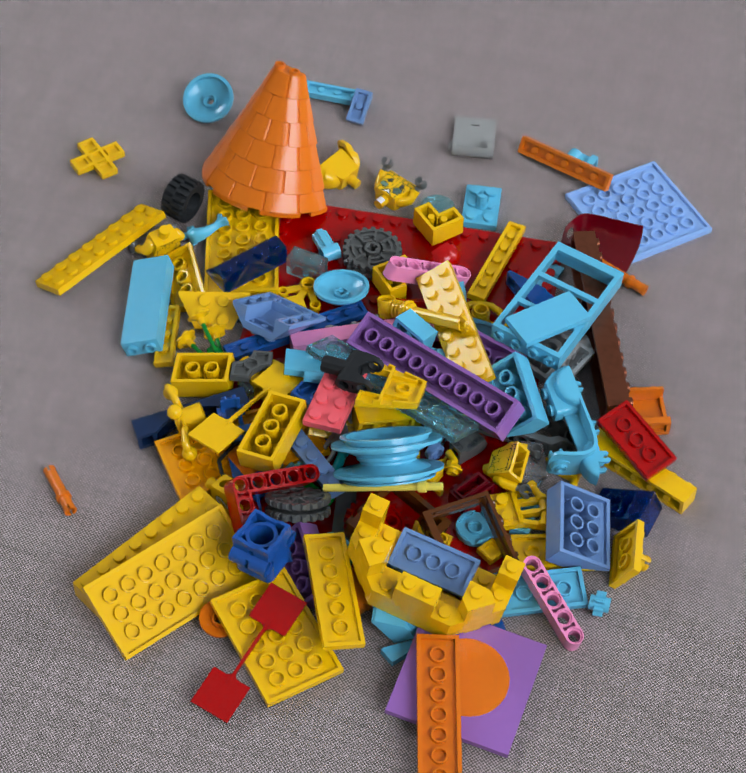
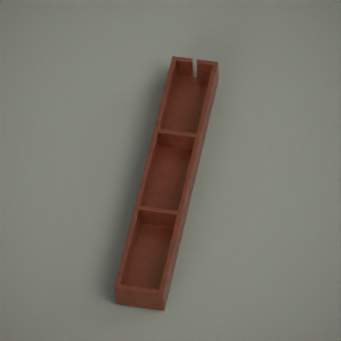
[570,231,633,417]

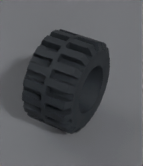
[161,173,205,223]

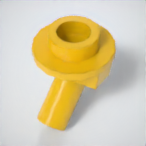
[443,449,462,476]

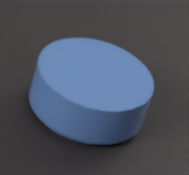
[424,442,444,460]

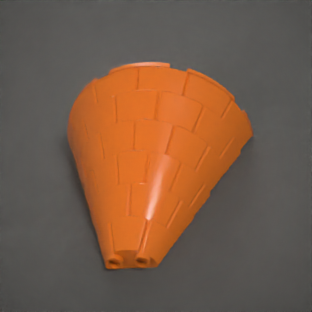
[202,61,328,218]

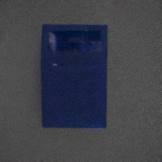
[599,488,662,537]

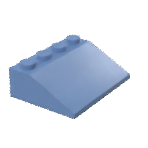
[545,480,610,571]

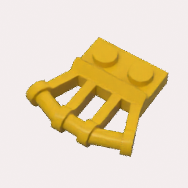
[490,480,547,531]

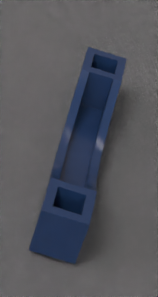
[131,386,251,450]

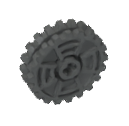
[342,227,402,281]
[265,486,331,523]

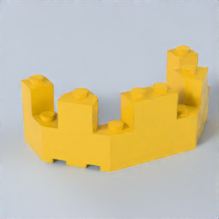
[347,493,525,635]

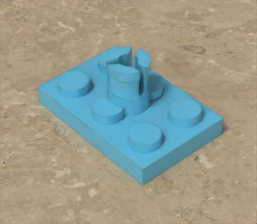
[462,184,502,231]

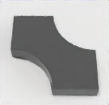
[230,350,273,382]

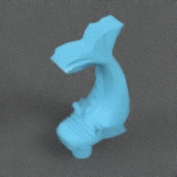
[183,213,229,246]

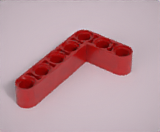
[224,464,320,533]

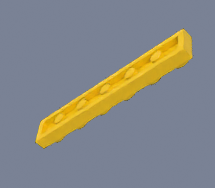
[467,221,526,301]

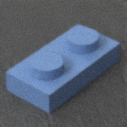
[346,88,373,126]

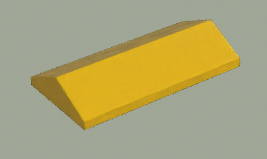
[166,242,206,312]

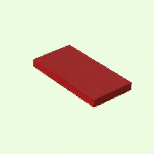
[596,400,677,482]

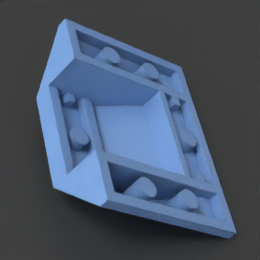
[233,292,326,342]

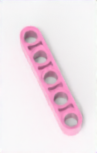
[383,256,471,285]
[521,556,584,651]

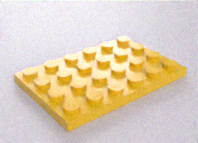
[210,567,344,707]

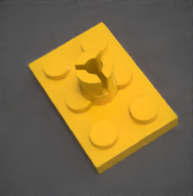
[608,519,651,589]

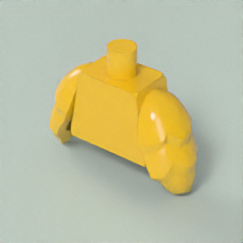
[320,139,361,190]

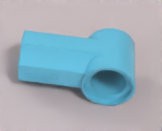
[312,228,342,263]

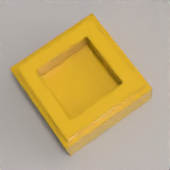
[476,538,502,565]

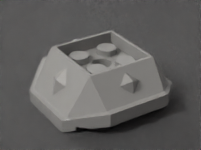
[516,330,595,383]

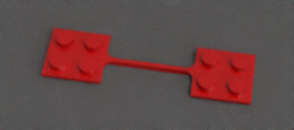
[190,582,307,723]

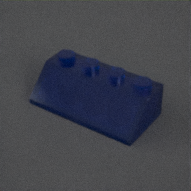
[206,236,288,292]

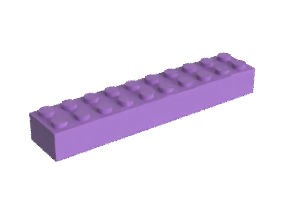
[346,311,525,442]

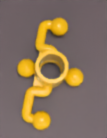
[163,383,206,461]

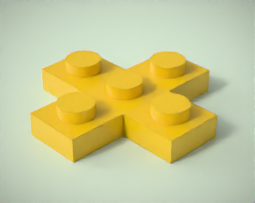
[70,137,125,180]

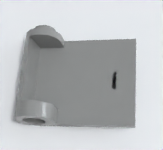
[448,116,496,159]

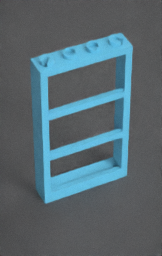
[490,241,624,370]

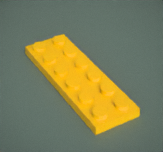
[302,532,366,651]

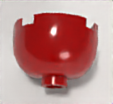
[425,241,460,266]

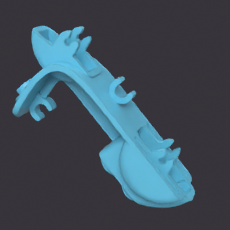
[541,365,611,486]

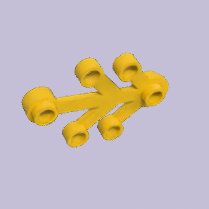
[279,277,321,313]

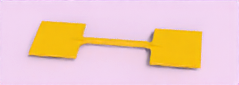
[188,361,304,454]

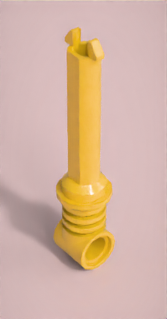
[377,295,469,334]

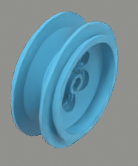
[331,426,444,487]

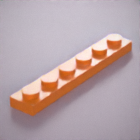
[517,135,614,192]

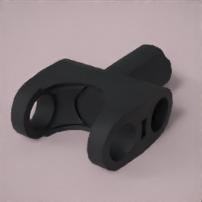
[320,350,384,394]

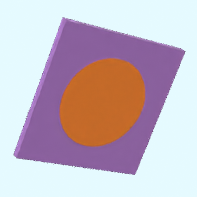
[385,624,547,758]

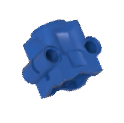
[228,509,296,583]

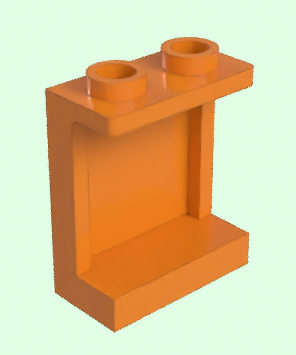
[629,386,671,435]

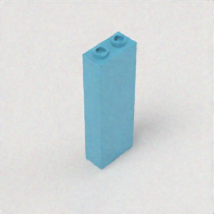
[120,255,174,356]

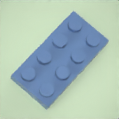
[387,527,481,598]

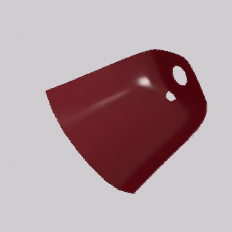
[561,213,643,272]

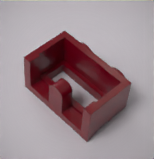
[448,471,495,514]

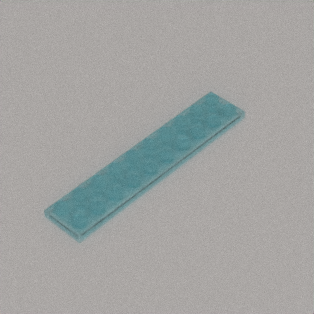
[306,335,479,443]

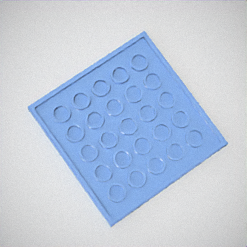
[565,161,712,264]

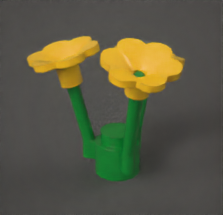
[177,308,226,353]

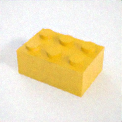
[170,353,235,397]

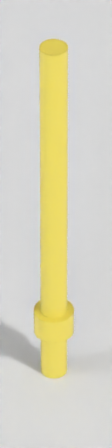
[323,480,443,493]

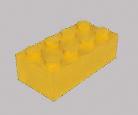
[236,390,308,472]

